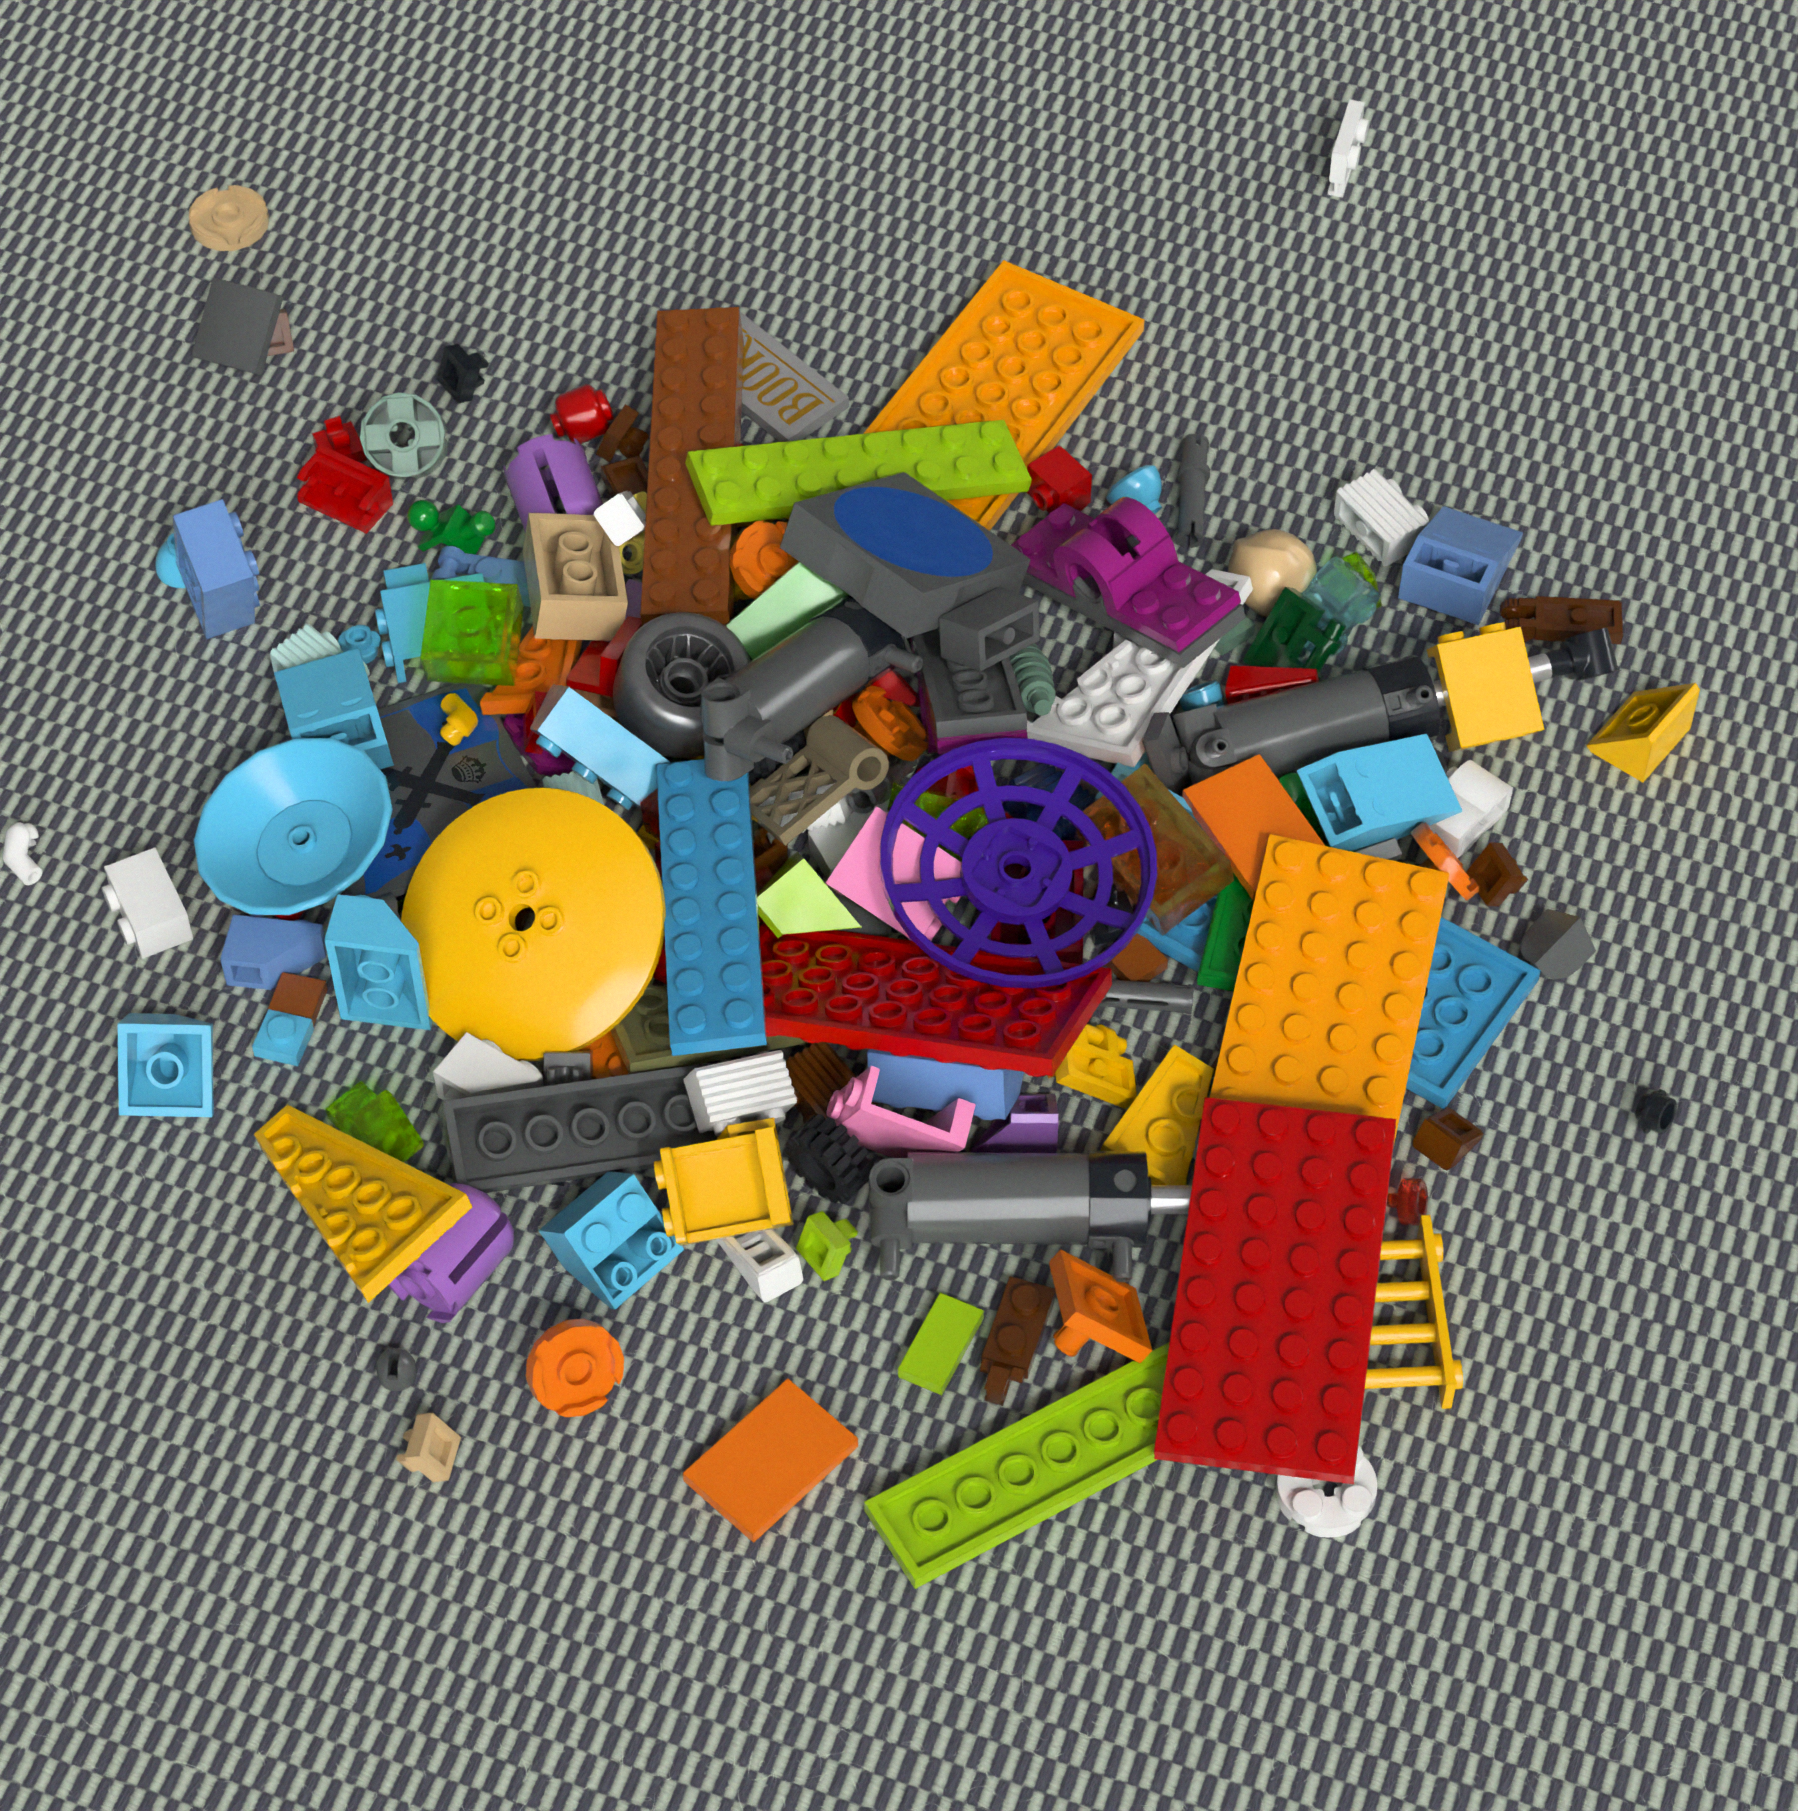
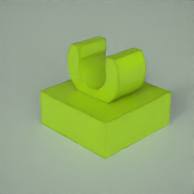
[796,1211,858,1281]

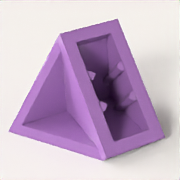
[969,1094,1058,1153]

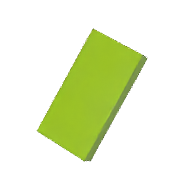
[898,1292,984,1396]

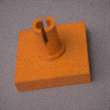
[1049,1249,1152,1363]

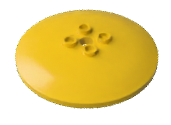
[401,788,666,1061]

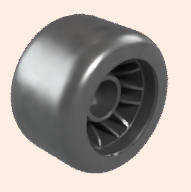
[613,612,751,758]

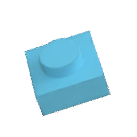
[252,1009,314,1066]

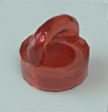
[1386,1177,1428,1226]

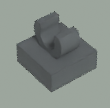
[544,1050,593,1086]

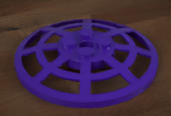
[880,738,1157,988]

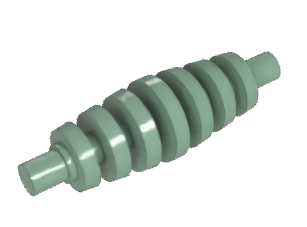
[1009,643,1055,716]

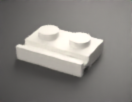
[1328,99,1369,198]

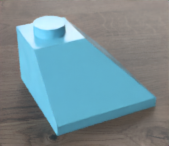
[117,1013,214,1117]

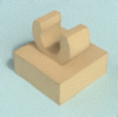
[396,1412,461,1482]

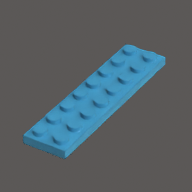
[657,759,767,1056]

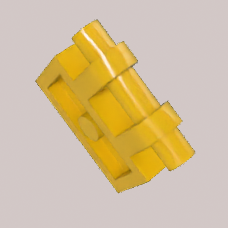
[1055,1024,1137,1109]

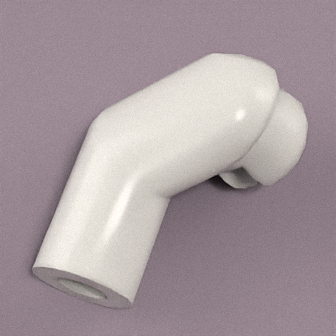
[2,822,42,885]

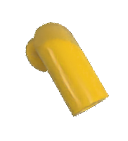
[440,693,478,746]

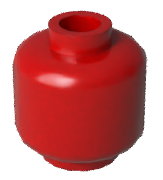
[550,384,615,444]

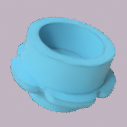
[338,625,381,664]

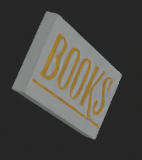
[740,312,849,442]

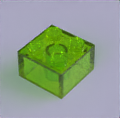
[420,579,524,686]

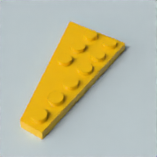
[254,1104,472,1303]

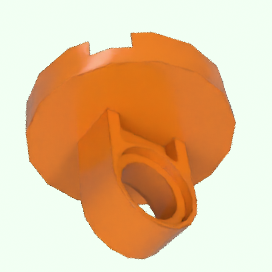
[730,520,798,599]
[526,1318,624,1417]

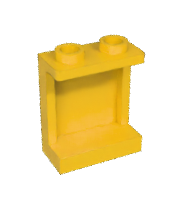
[1427,622,1545,752]
[654,1127,794,1246]

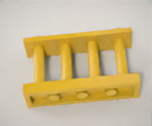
[1365,1215,1463,1409]

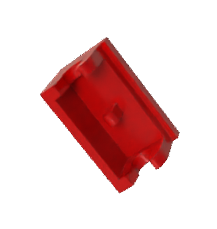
[297,444,393,534]

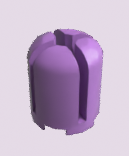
[503,434,603,533]
[388,1183,514,1323]

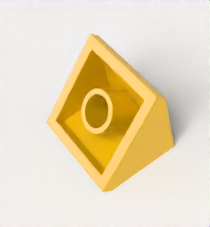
[1586,683,1700,782]

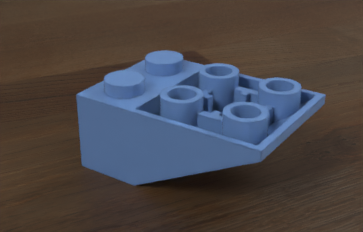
[1398,506,1523,625]

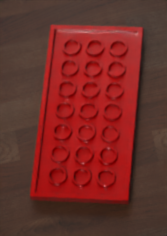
[759,922,1112,1077]
[1154,1097,1396,1484]

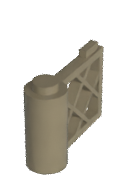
[750,715,889,846]

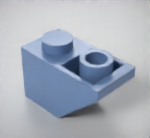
[220,915,327,990]

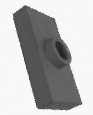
[1142,712,1191,797]

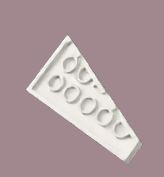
[1027,569,1253,768]

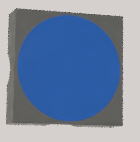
[780,472,1031,638]

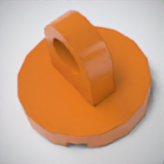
[852,686,928,761]
[1410,822,1480,901]

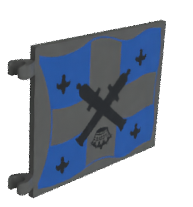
[279,677,537,921]

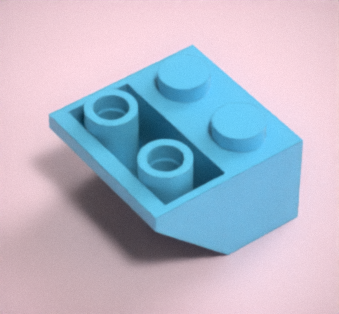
[538,1172,684,1310]

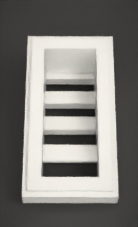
[594,491,646,546]
[716,1229,803,1302]

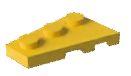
[1100,1044,1214,1185]

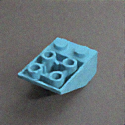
[274,648,394,769]
[1297,734,1462,852]

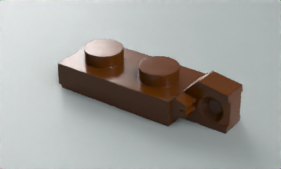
[980,1276,1056,1406]

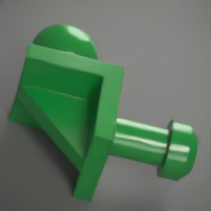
[407,500,496,555]

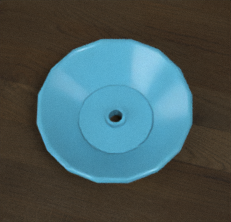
[194,738,393,915]

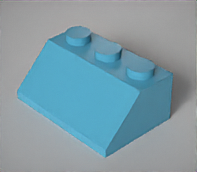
[530,684,671,811]
[324,894,433,1030]

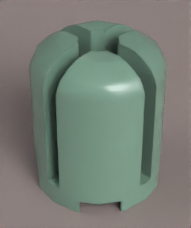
[360,392,449,480]

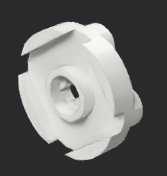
[1276,1446,1377,1538]

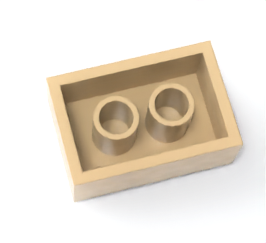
[523,513,628,641]

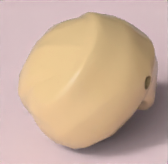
[1228,529,1317,617]

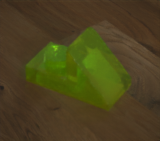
[325,1081,424,1162]

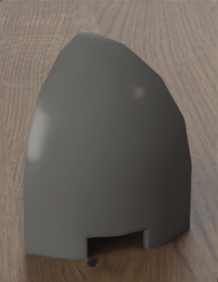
[1520,909,1596,979]

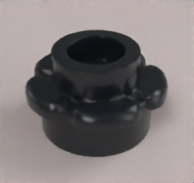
[1635,1089,1677,1134]

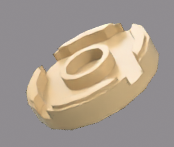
[189,185,269,251]

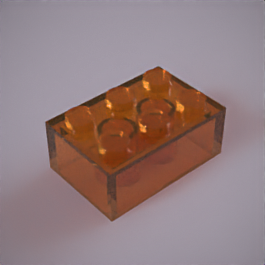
[1076,764,1234,936]

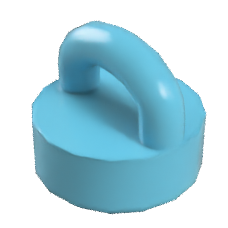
[1179,680,1224,712]

